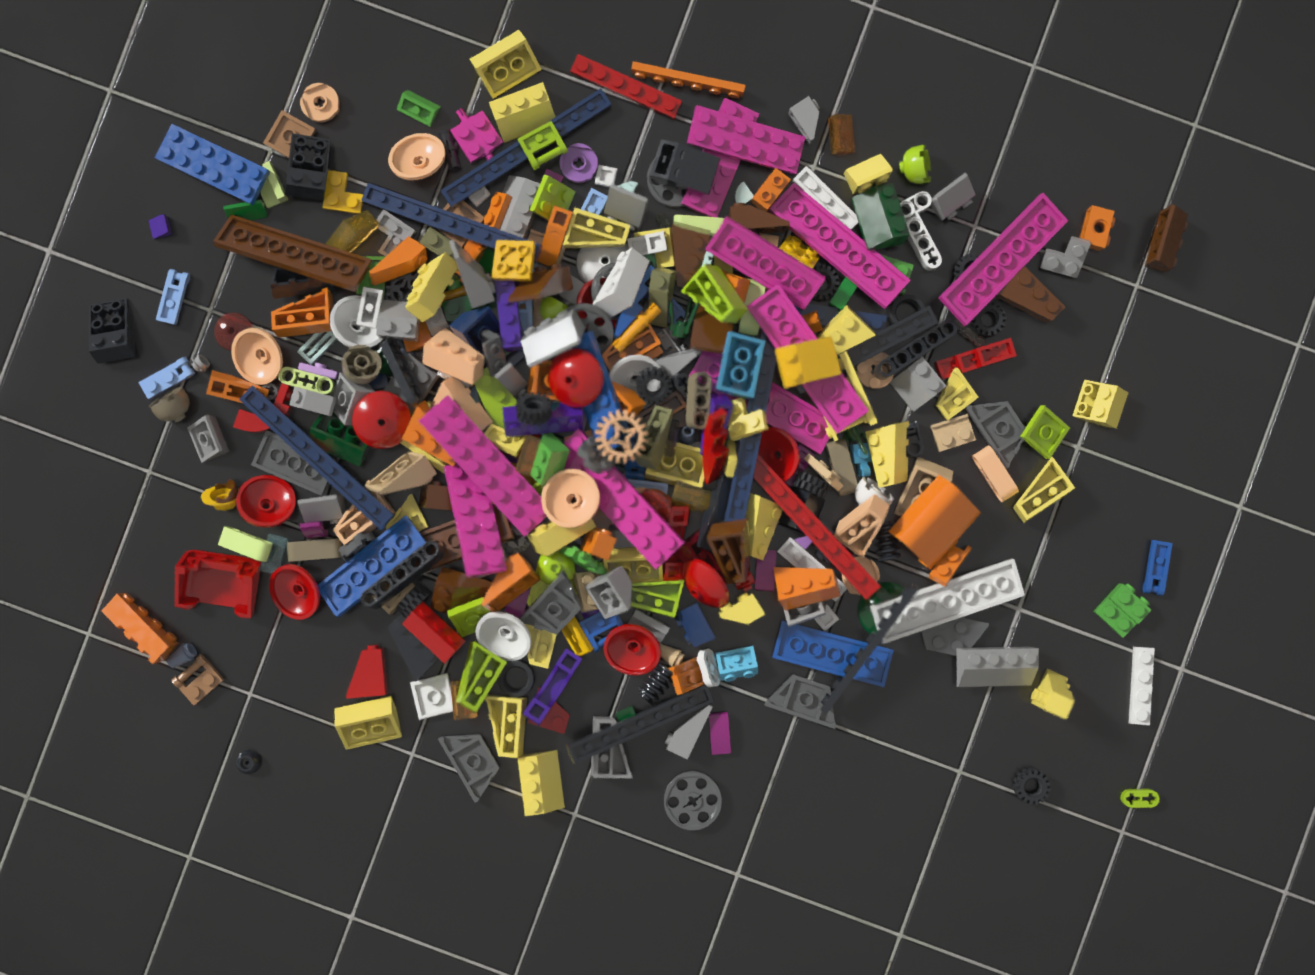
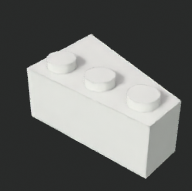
[592,248,649,318]

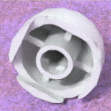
[855,477,894,506]

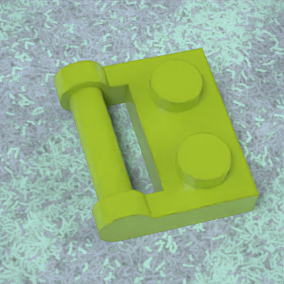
[518,121,568,170]

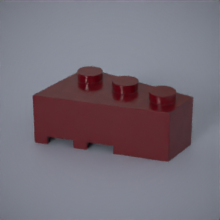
[676,528,728,586]

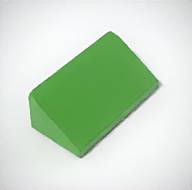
[397,90,441,127]

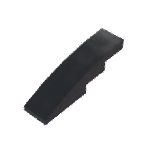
[697,471,733,553]

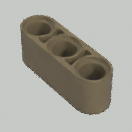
[686,372,712,429]
[826,438,858,497]
[287,538,343,562]

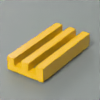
[561,616,594,657]

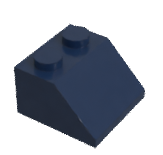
[449,306,501,356]
[675,602,715,647]

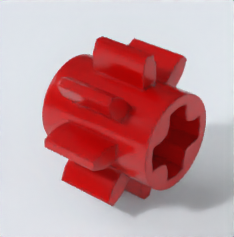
[734,570,755,592]

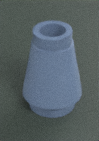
[678,425,697,445]
[167,643,197,668]

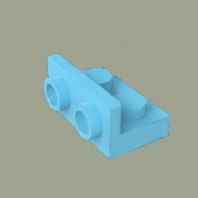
[716,646,758,682]

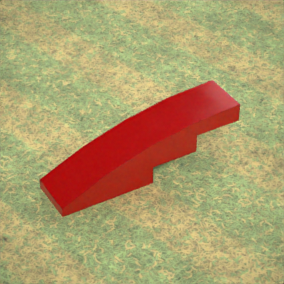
[934,338,1017,380]
[703,408,729,485]

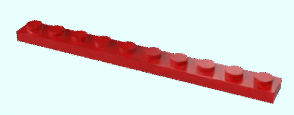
[736,453,881,600]

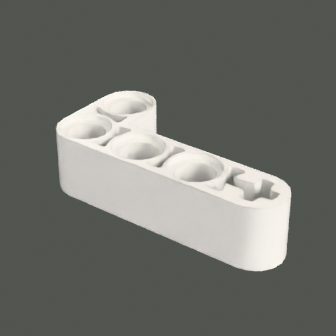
[900,191,942,271]

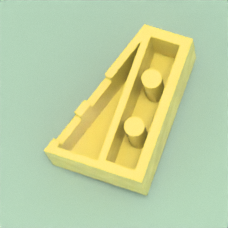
[745,493,782,560]

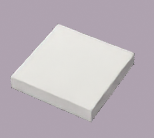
[410,673,457,720]

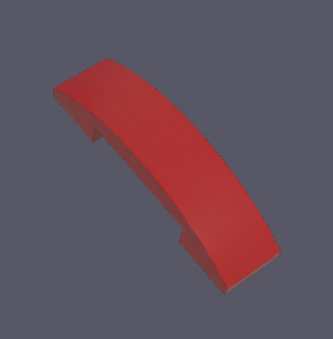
[662,506,689,581]

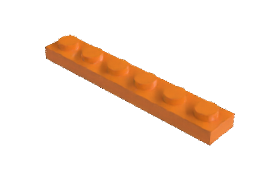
[631,61,745,98]

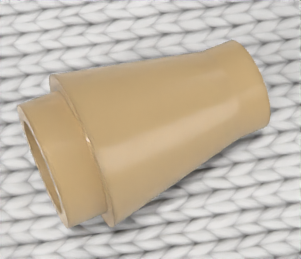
[660,643,685,667]

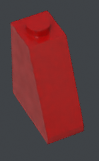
[346,645,388,699]

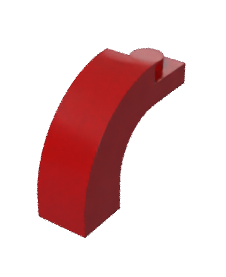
[233,383,293,433]

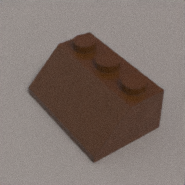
[1144,204,1188,272]

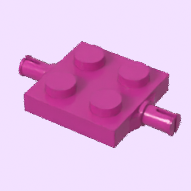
[450,108,503,164]

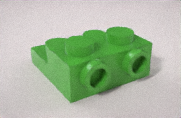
[1093,583,1151,638]

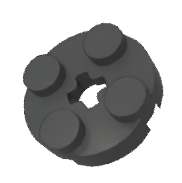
[578,436,615,474]
[339,532,376,562]

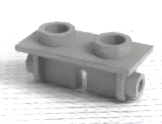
[657,326,690,354]

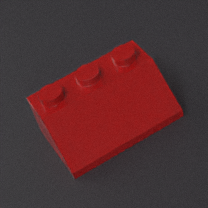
[402,602,466,664]

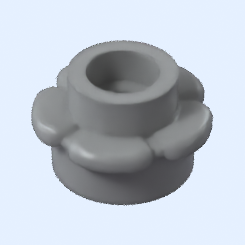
[192,354,210,372]

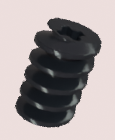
[875,521,901,561]
[638,663,673,706]

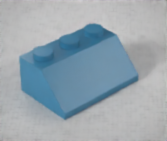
[716,332,765,400]

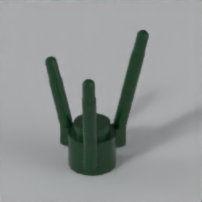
[669,297,699,338]
[843,425,868,467]

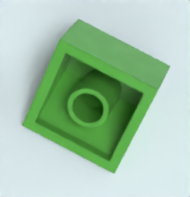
[530,433,570,485]

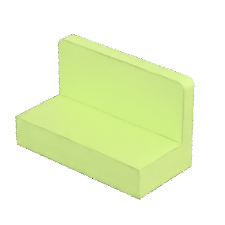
[260,161,289,208]

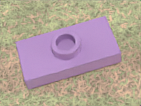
[298,363,339,380]

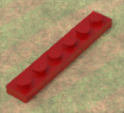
[570,54,682,120]

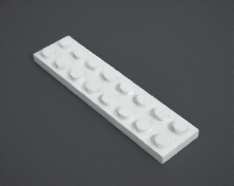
[870,559,1025,644]

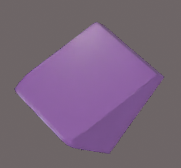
[794,536,812,550]

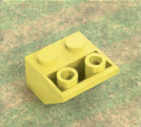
[844,154,893,194]
[1073,380,1128,429]
[718,592,765,624]

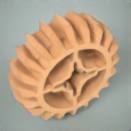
[595,410,648,463]

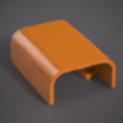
[889,475,981,570]

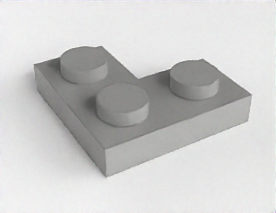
[373,209,416,257]
[1040,236,1091,278]

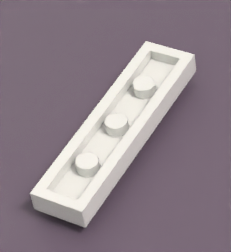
[793,166,858,230]
[777,537,847,602]
[1129,646,1155,725]

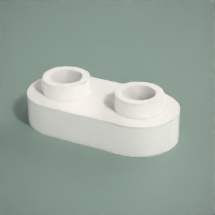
[697,649,721,687]

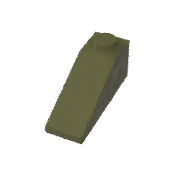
[649,267,677,328]
[633,405,674,471]

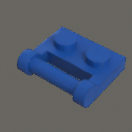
[579,612,624,653]

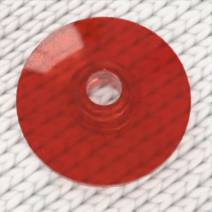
[214,313,252,351]

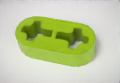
[1120,789,1160,808]

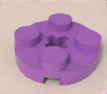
[560,143,598,183]

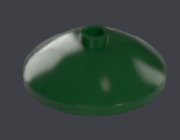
[857,582,904,634]

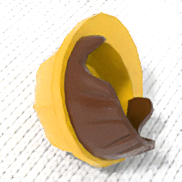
[201,479,239,511]

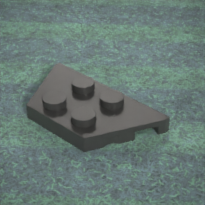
[965,401,1025,469]
[518,571,582,634]
[921,617,989,656]
[764,674,836,729]
[438,734,500,803]

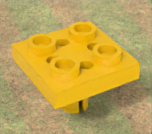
[780,235,821,269]
[492,240,536,281]

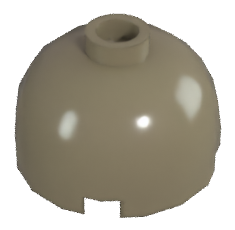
[342,345,381,384]
[149,387,190,422]

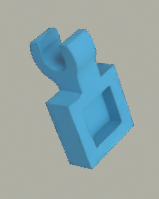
[850,443,872,477]

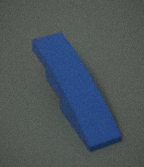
[613,265,655,340]

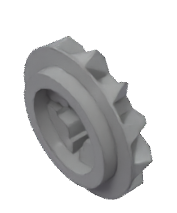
[502,524,530,554]

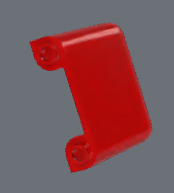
[175,550,261,618]

